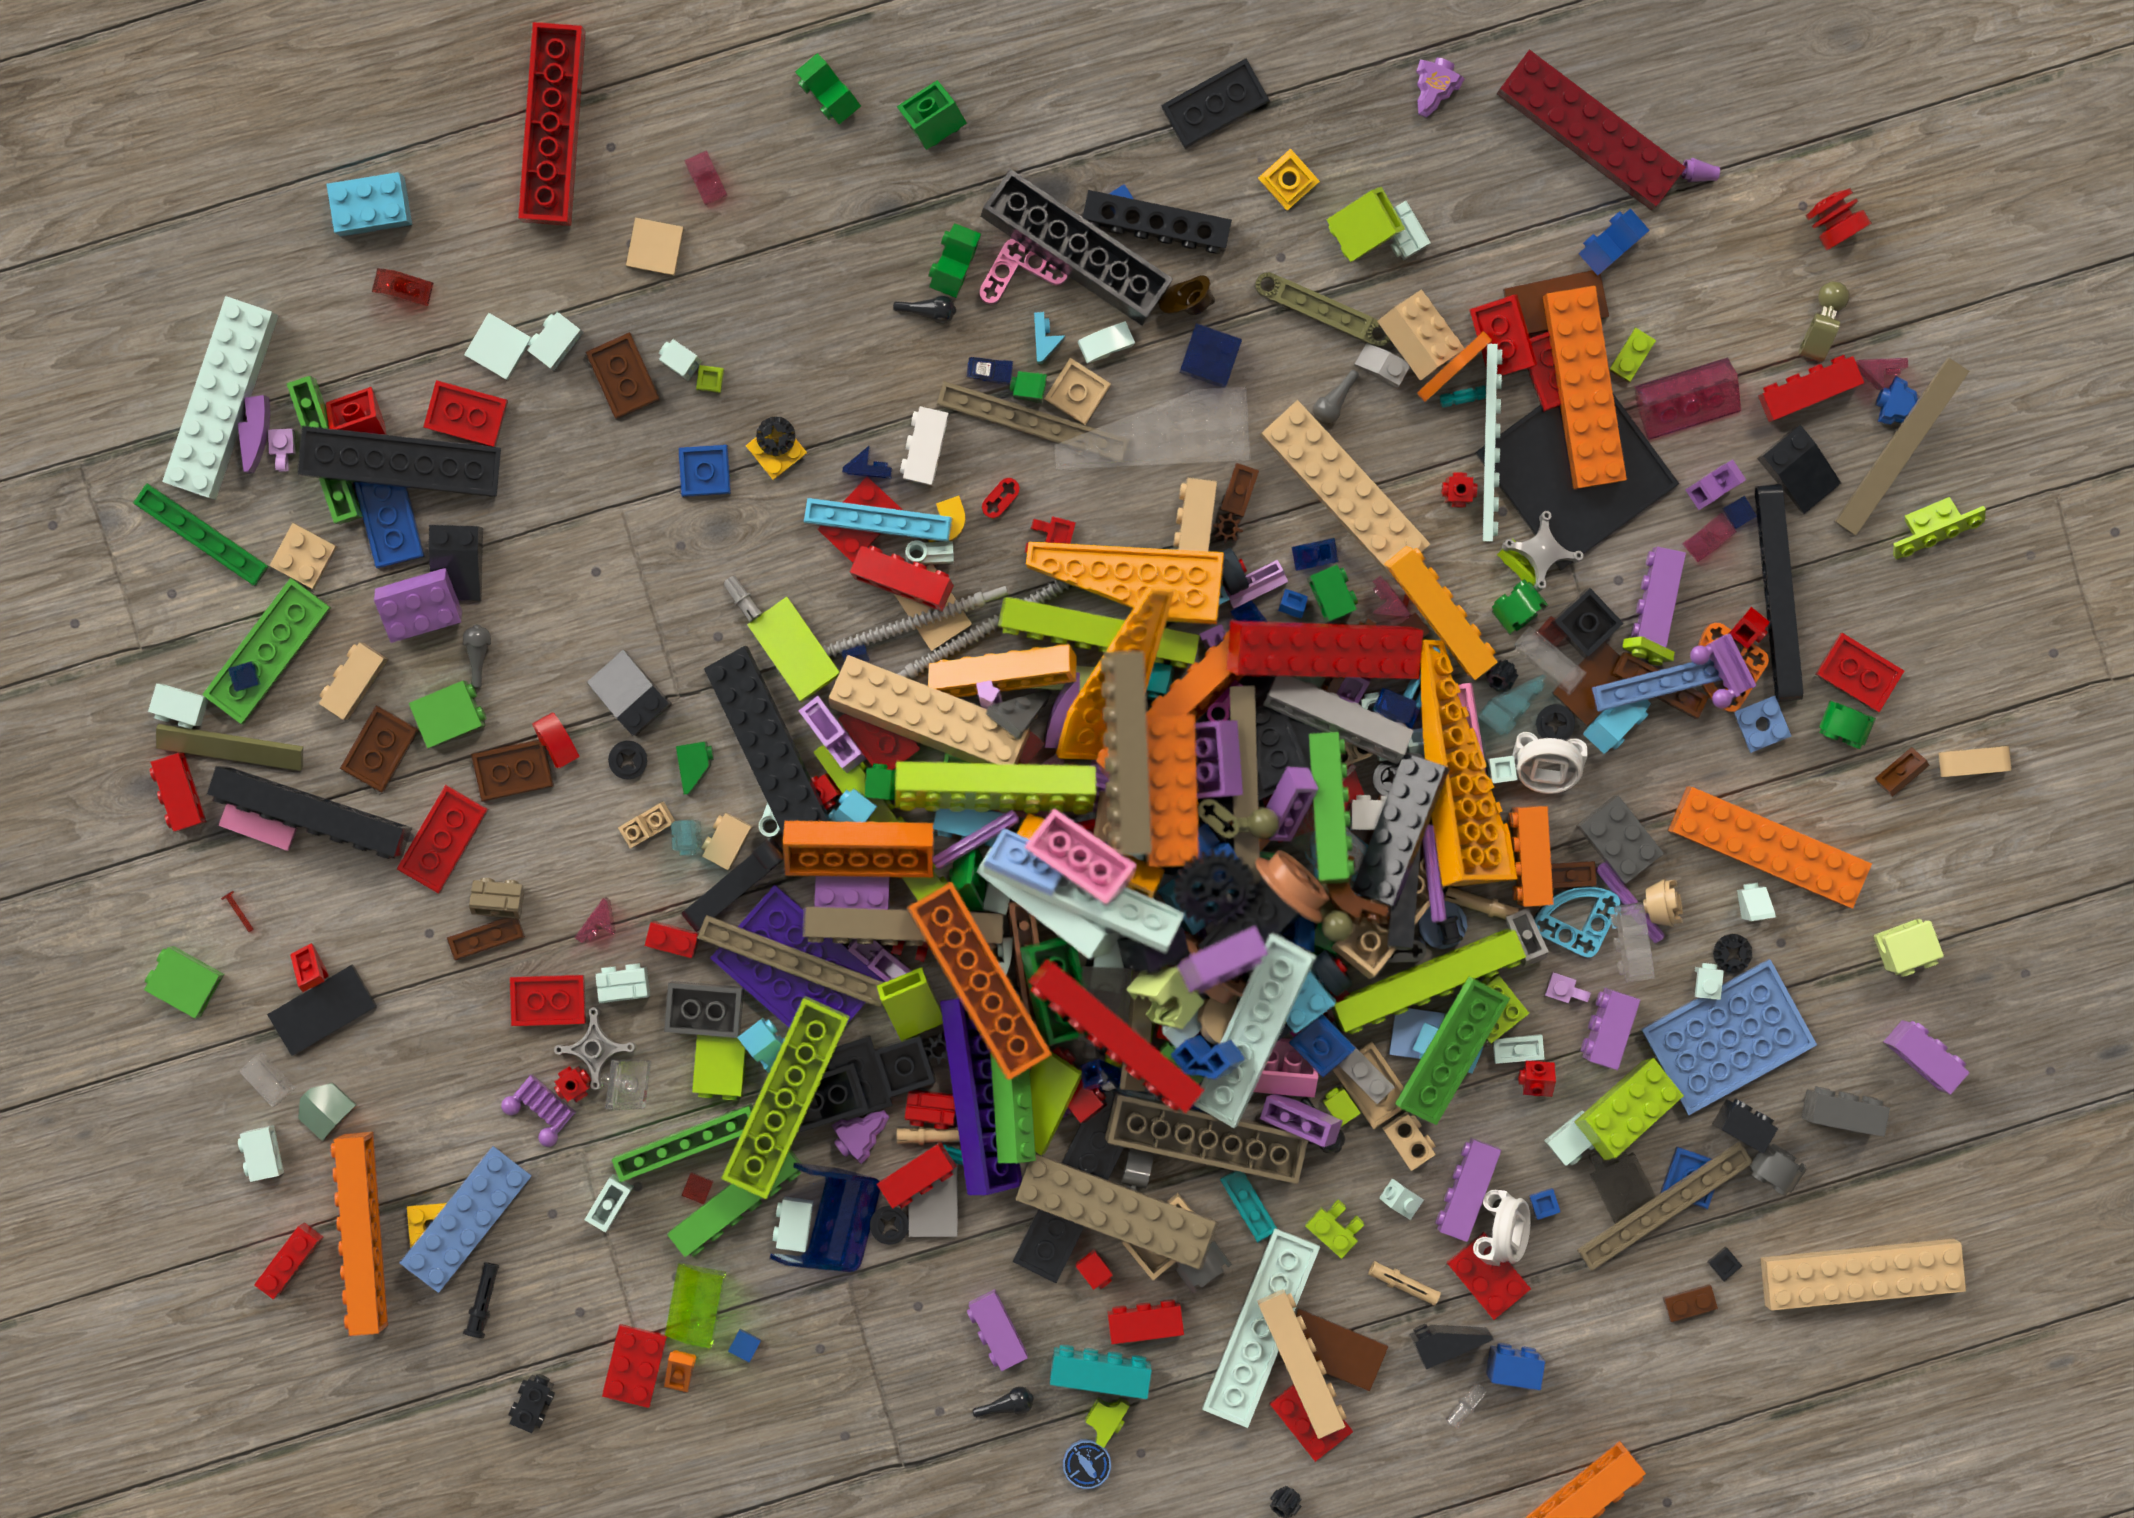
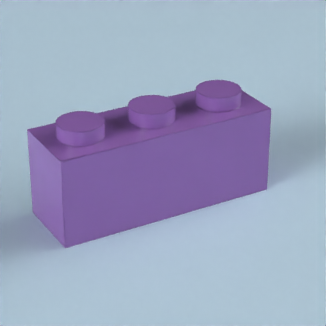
[1266,767,1318,841]
[1260,1094,1343,1147]
[967,1289,1028,1371]

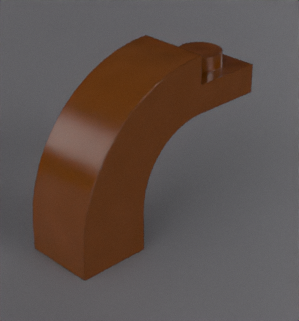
[1326,855,1390,926]

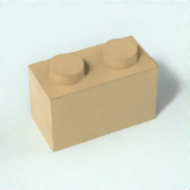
[701,813,753,870]

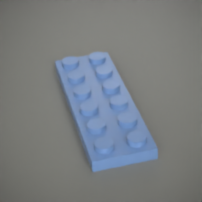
[400,1146,531,1293]

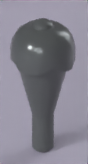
[1313,370,1359,424]
[463,625,491,688]

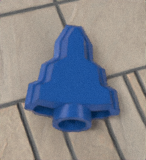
[1876,376,1918,425]

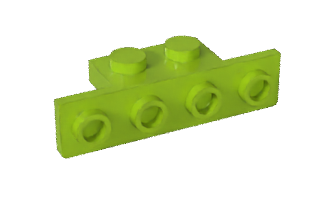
[1893,497,1986,559]

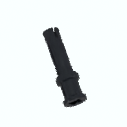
[463,1262,499,1338]

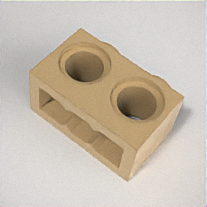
[1382,1112,1436,1171]

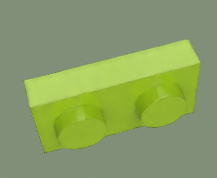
[1609,327,1656,382]
[1497,538,1547,586]
[1622,636,1675,666]

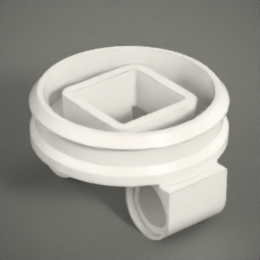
[1512,732,1587,794]
[1473,1190,1531,1266]

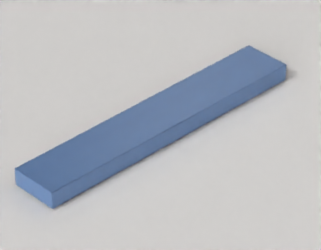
[1592,658,1723,711]

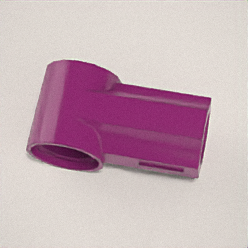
[1207,680,1242,722]

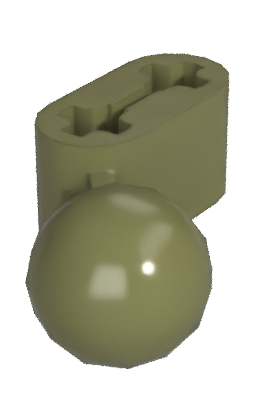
[1799,281,1849,363]
[1198,799,1279,839]
[1317,878,1353,942]

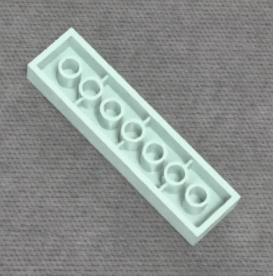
[162,296,279,500]

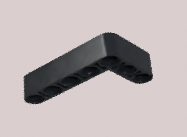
[681,838,784,932]

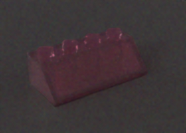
[1634,357,1741,440]

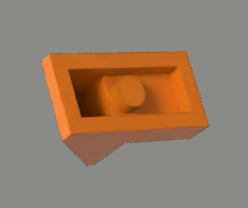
[664,1350,696,1393]

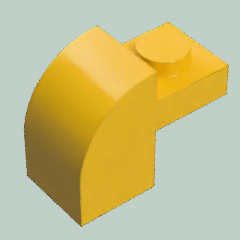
[923,496,966,542]

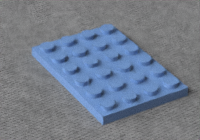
[1641,959,1817,1115]

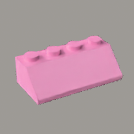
[1025,809,1136,905]
[1253,1038,1318,1098]

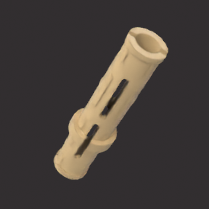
[1444,886,1519,920]
[897,1126,960,1145]
[1368,1261,1441,1306]

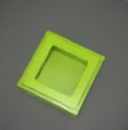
[696,365,724,393]

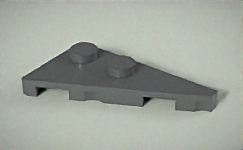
[986,689,1052,739]

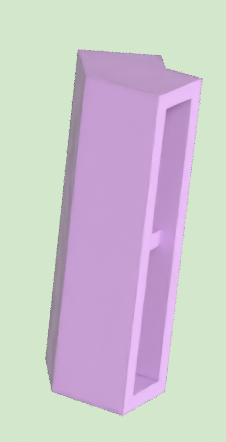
[1223,560,1288,609]
[976,680,1002,709]

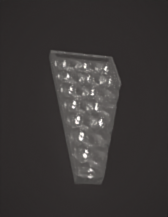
[1054,387,1250,470]

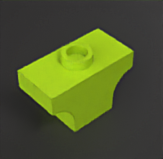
[1085,1397,1130,1448]

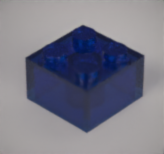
[1179,323,1242,388]

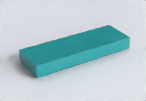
[1220,1170,1278,1243]

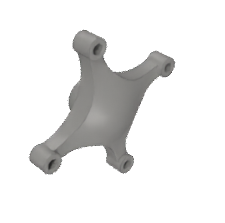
[1502,511,1584,591]
[554,1007,637,1090]

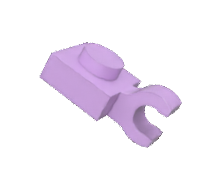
[268,429,296,472]
[1545,972,1591,1003]

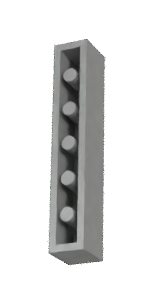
[1263,675,1414,764]

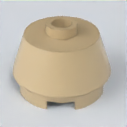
[1643,879,1683,927]

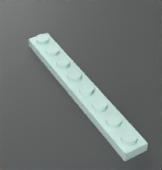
[1483,344,1502,541]

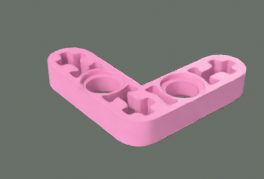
[980,239,1067,305]

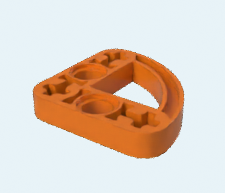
[1417,331,1492,402]
[1698,623,1769,712]

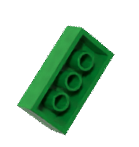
[1020,937,1089,1045]

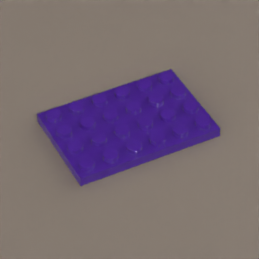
[710,885,885,1028]

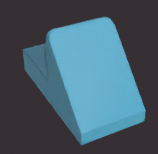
[1034,312,1065,364]

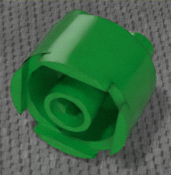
[1492,579,1549,635]
[1819,700,1876,749]

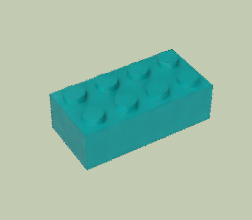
[1050,1345,1152,1399]

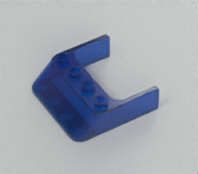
[770,1163,880,1272]

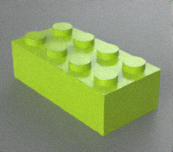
[1574,1058,1684,1160]

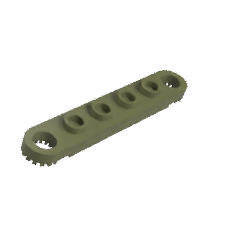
[1255,272,1390,347]

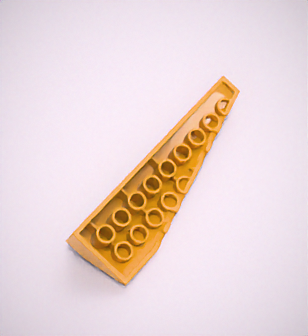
[1421,640,1517,886]

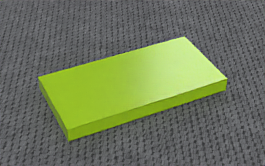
[747,597,840,703]
[1030,1050,1084,1155]

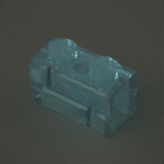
[671,819,702,855]

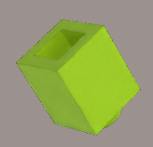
[1322,1087,1360,1127]

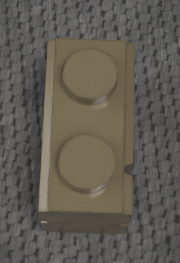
[469,878,524,919]

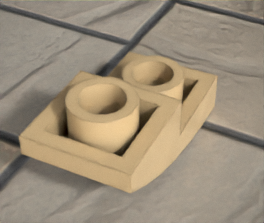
[618,802,676,849]

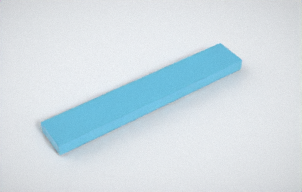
[804,498,952,542]

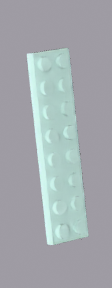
[983,867,1185,953]
[1193,933,1316,1128]
[1202,1228,1320,1428]

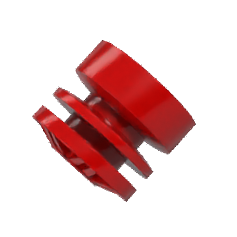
[1805,188,1872,251]

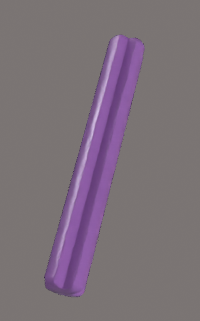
[933,810,1019,869]
[1422,825,1446,922]
[1596,862,1665,943]

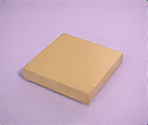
[626,218,684,276]
[1044,358,1111,425]

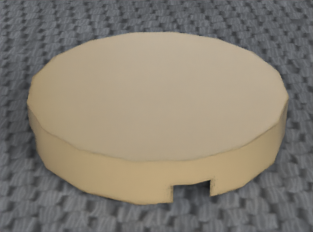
[1197,997,1236,1045]

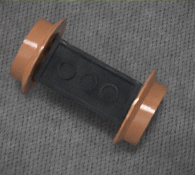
[1182,851,1329,1004]

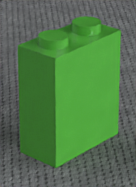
[409,681,487,748]
[144,946,225,1018]

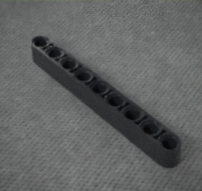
[1755,484,1803,702]

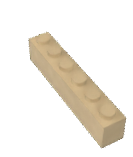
[1257,1289,1347,1439]

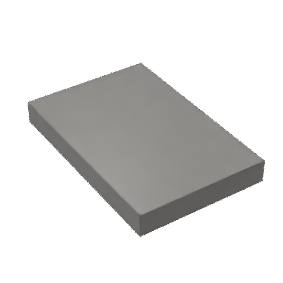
[909,1163,958,1237]

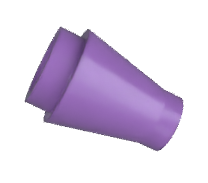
[1681,158,1720,182]

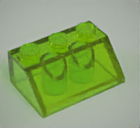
[665,1263,726,1348]

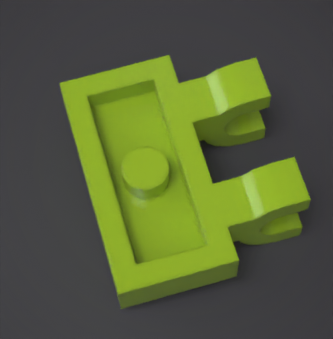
[1305,1199,1364,1259]

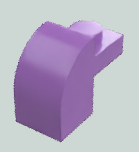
[1686,459,1746,510]

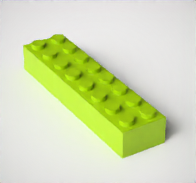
[998,597,1200,668]
[895,762,1096,815]
[1330,929,1526,1034]
[721,996,850,1199]

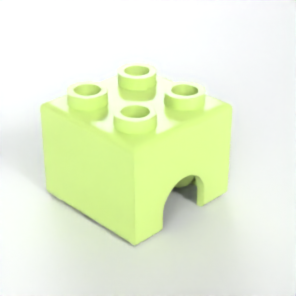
[1874,919,1944,977]
[1127,965,1204,1029]

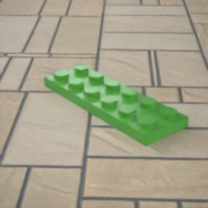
[202,578,331,724]
[1395,977,1510,1125]

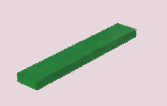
[133,483,269,586]

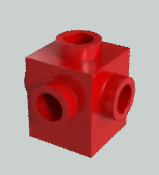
[1441,472,1477,508]
[811,774,843,811]
[1518,1060,1556,1097]
[554,1066,591,1102]

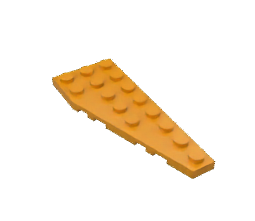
[1026,542,1224,624]
[1056,585,1175,760]

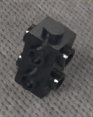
[508,1374,555,1433]

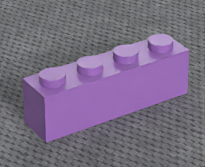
[1631,547,1686,648]
[1436,1138,1501,1242]

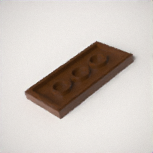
[1503,270,1609,334]
[1279,1308,1389,1391]

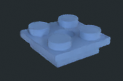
[1734,696,1791,753]

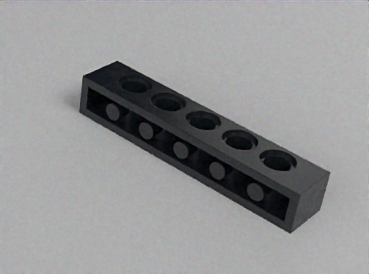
[1082,190,1232,254]

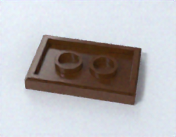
[585,332,661,420]
[1552,642,1622,726]
[340,705,420,793]
[471,740,554,802]

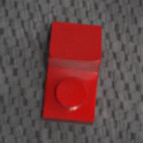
[290,943,329,992]

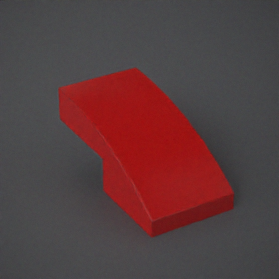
[532,712,580,768]

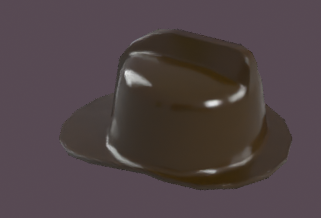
[1159,275,1215,315]

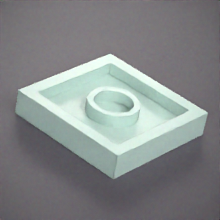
[464,313,531,380]

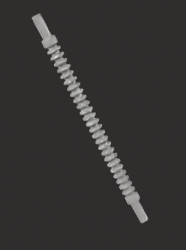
[897,580,1074,679]
[776,586,1009,673]

